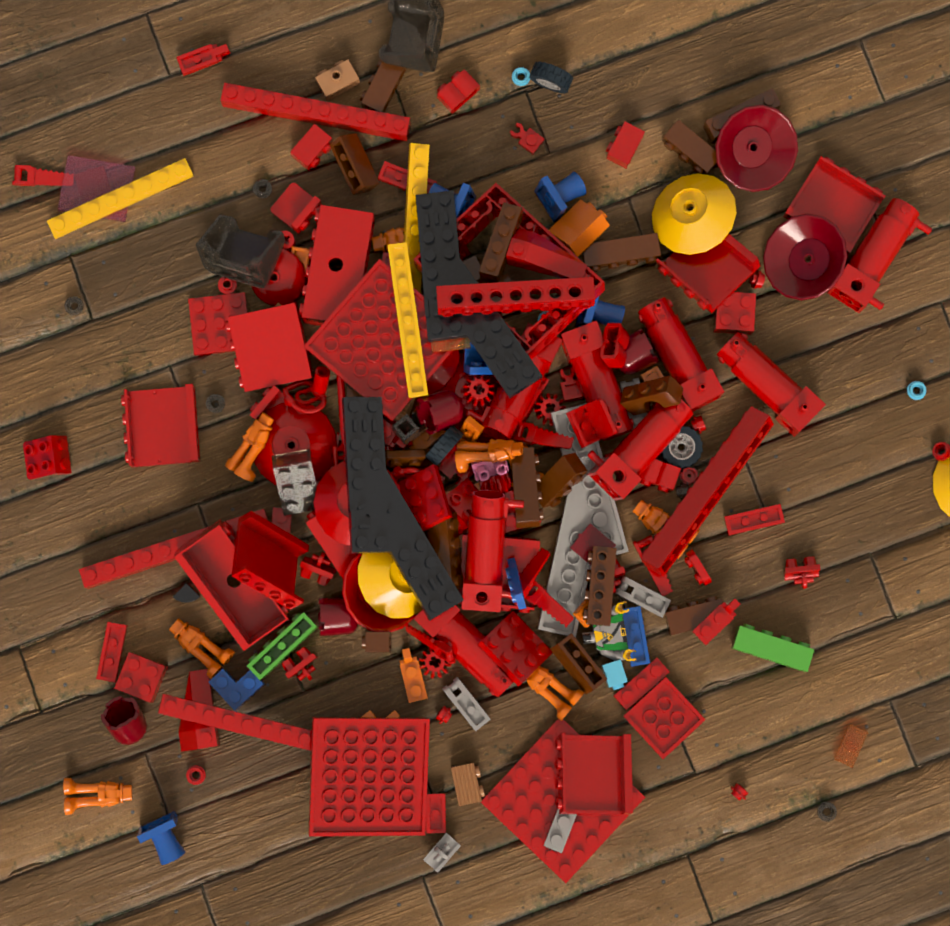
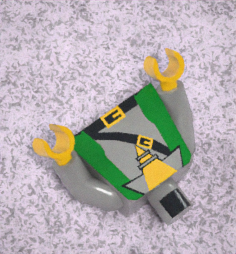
[582,601,636,661]

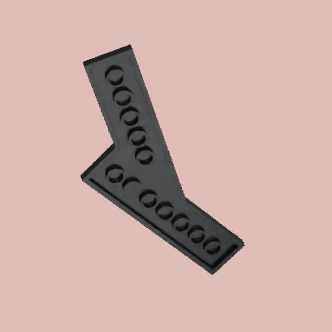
[416,190,542,398]
[342,397,463,621]

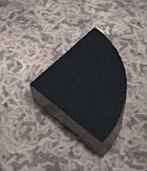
[173,583,200,603]

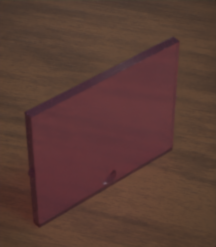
[58,155,135,222]

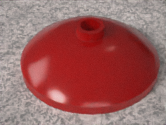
[250,249,306,306]

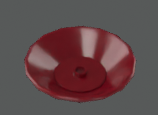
[715,104,798,192]
[763,214,847,301]

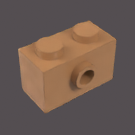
[315,60,360,102]

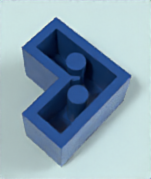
[209,669,265,711]

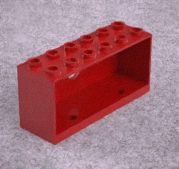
[299,205,375,326]
[174,519,289,651]

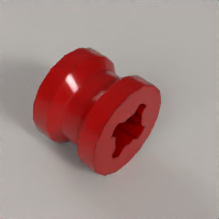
[275,231,296,251]

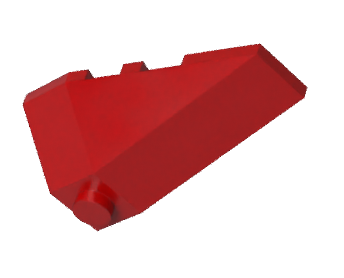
[506,228,587,279]
[179,669,220,752]

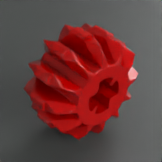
[462,375,495,407]
[533,393,566,426]
[479,472,512,493]
[419,647,451,679]

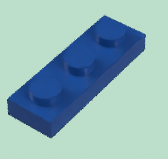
[505,558,526,610]
[623,606,650,667]

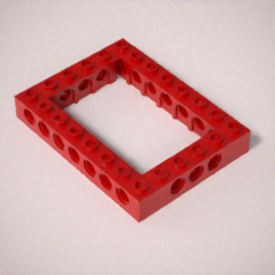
[413,183,605,360]

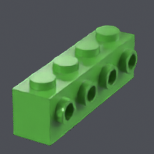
[247,612,318,680]
[731,624,814,672]

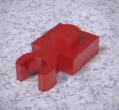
[510,123,545,155]
[560,367,583,403]

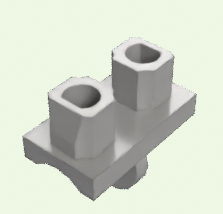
[423,833,461,873]

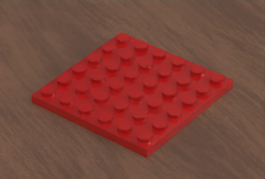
[304,259,464,422]
[308,717,430,836]
[481,719,645,883]

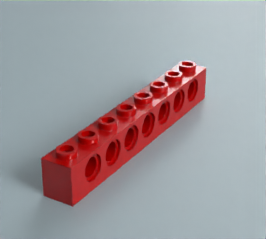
[436,277,595,317]

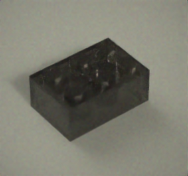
[272,449,318,516]

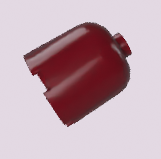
[615,328,659,375]
[415,389,465,435]
[318,597,358,636]
[101,696,147,745]

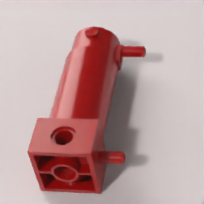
[827,198,932,313]
[638,297,724,412]
[560,320,634,441]
[466,323,563,440]
[716,332,826,437]
[587,399,693,500]
[461,490,524,612]
[414,605,514,698]

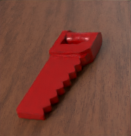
[12,165,74,186]
[511,422,574,449]
[632,535,673,596]
[507,547,550,606]
[525,580,574,628]
[405,624,456,664]

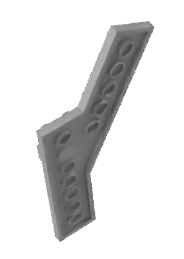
[537,403,629,638]

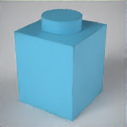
[601,660,628,690]

